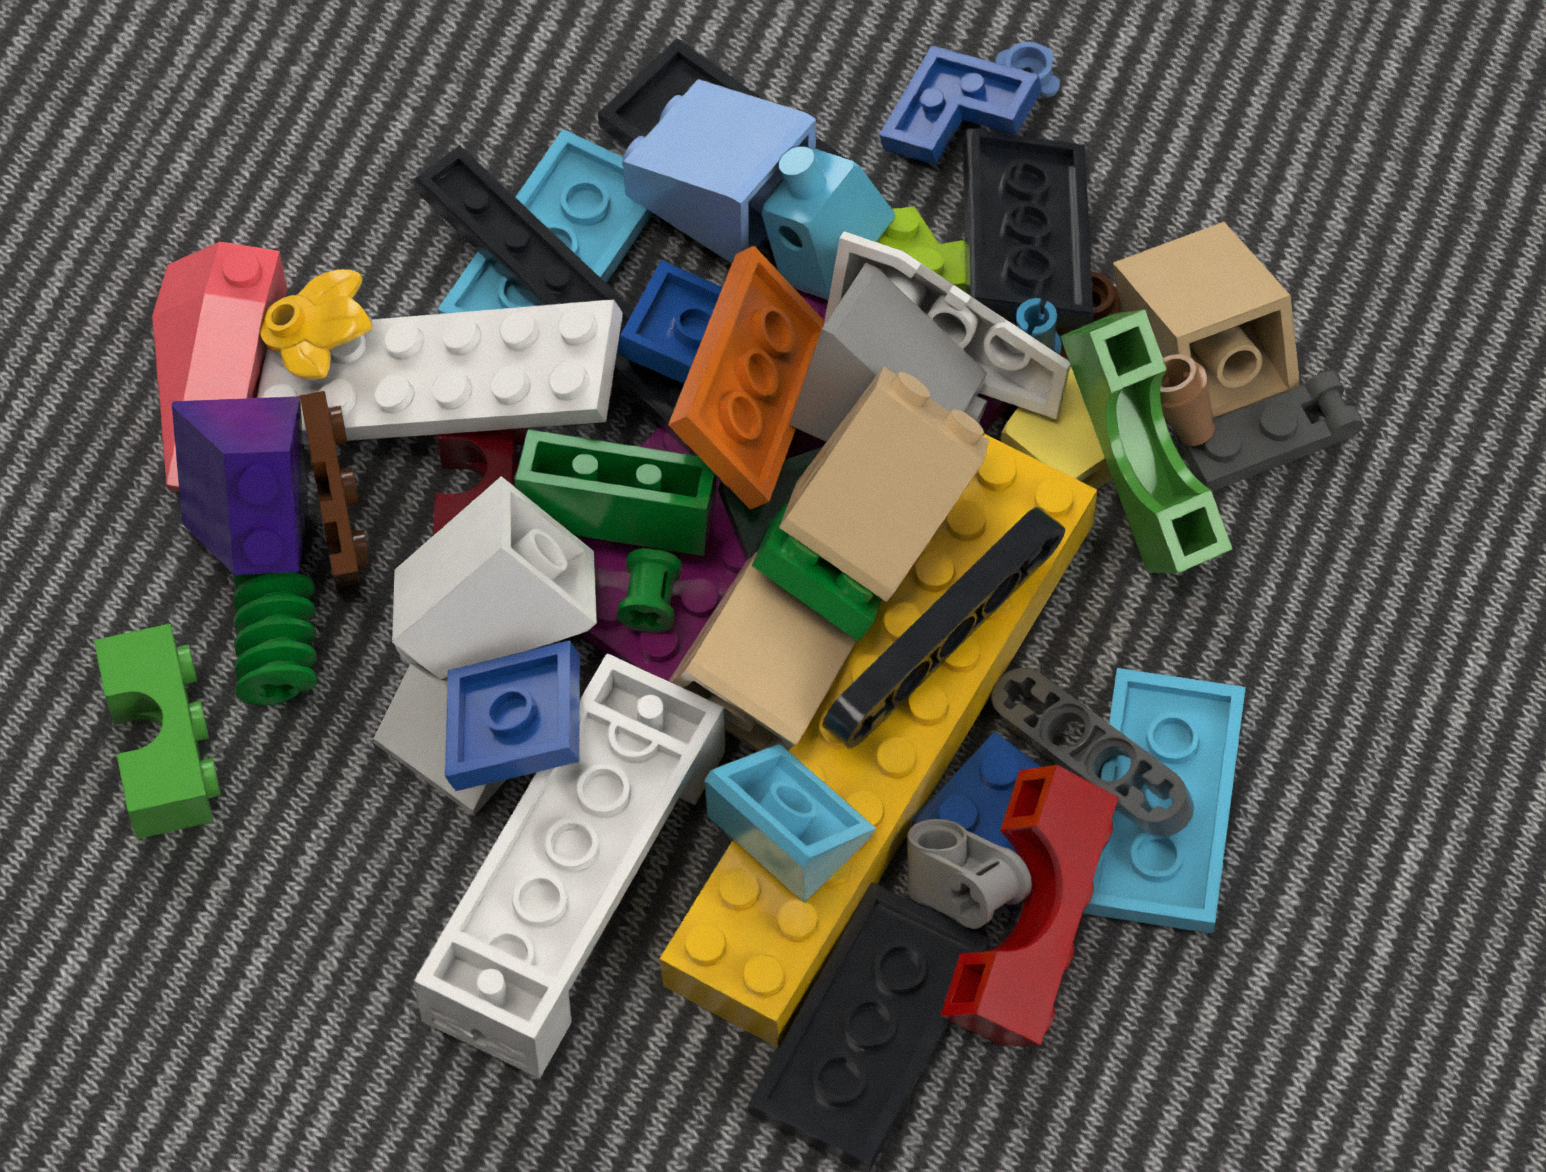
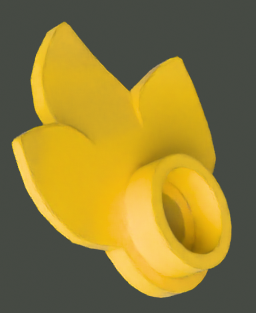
[260,269,373,379]

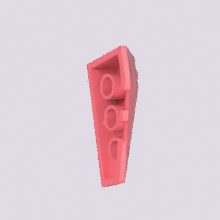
[152,242,287,492]

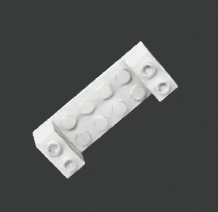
[414,654,725,1079]

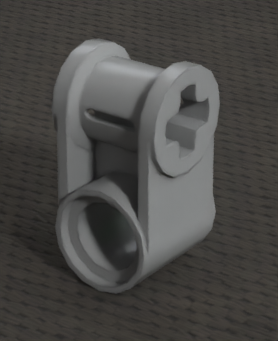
[908,819,1032,929]

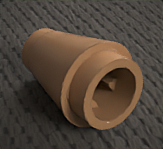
[1160,354,1215,446]

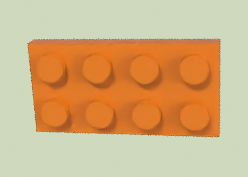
[668,246,824,510]

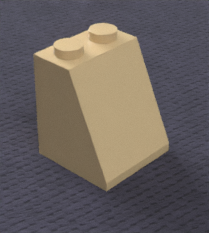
[1113,222,1300,419]
[779,366,989,602]
[668,552,857,752]

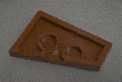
[300,391,371,590]

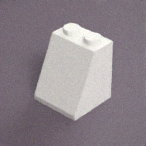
[392,476,597,680]

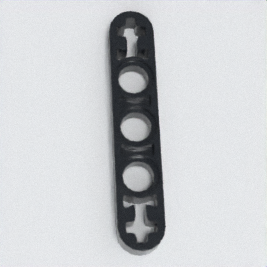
[822,507,1066,749]

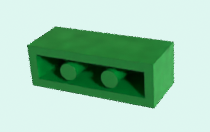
[515,429,717,556]

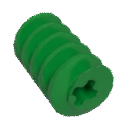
[233,572,317,706]

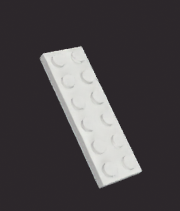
[257,299,623,444]

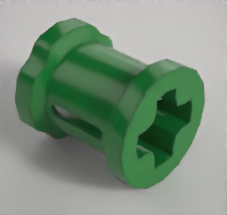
[616,548,682,633]

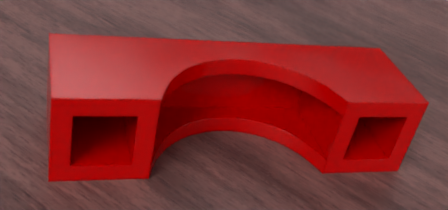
[940,765,1119,1047]

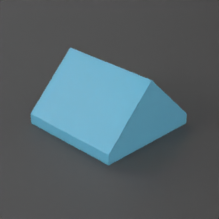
[705,744,876,903]

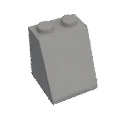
[790,263,987,442]

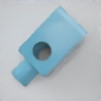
[761,147,896,300]

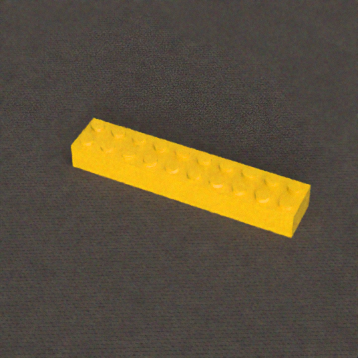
[659,434,1097,1048]

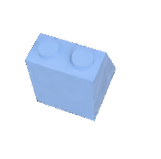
[622,79,816,263]

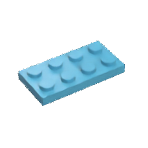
[438,129,653,314]
[1082,668,1246,934]

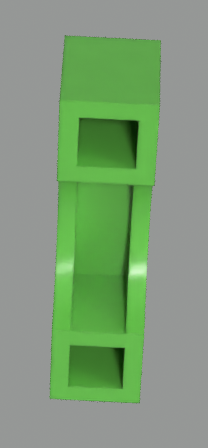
[1060,309,1233,573]

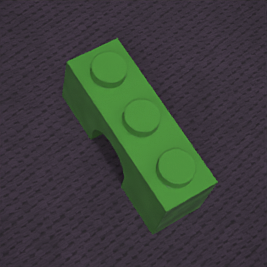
[94,623,221,839]

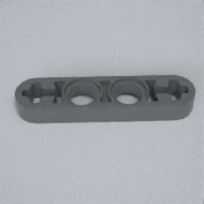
[991,668,1194,837]

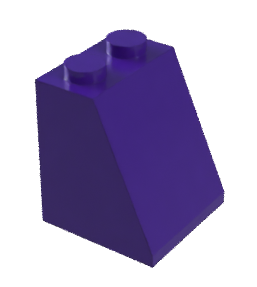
[172,396,309,575]

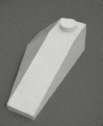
[824,231,1070,419]

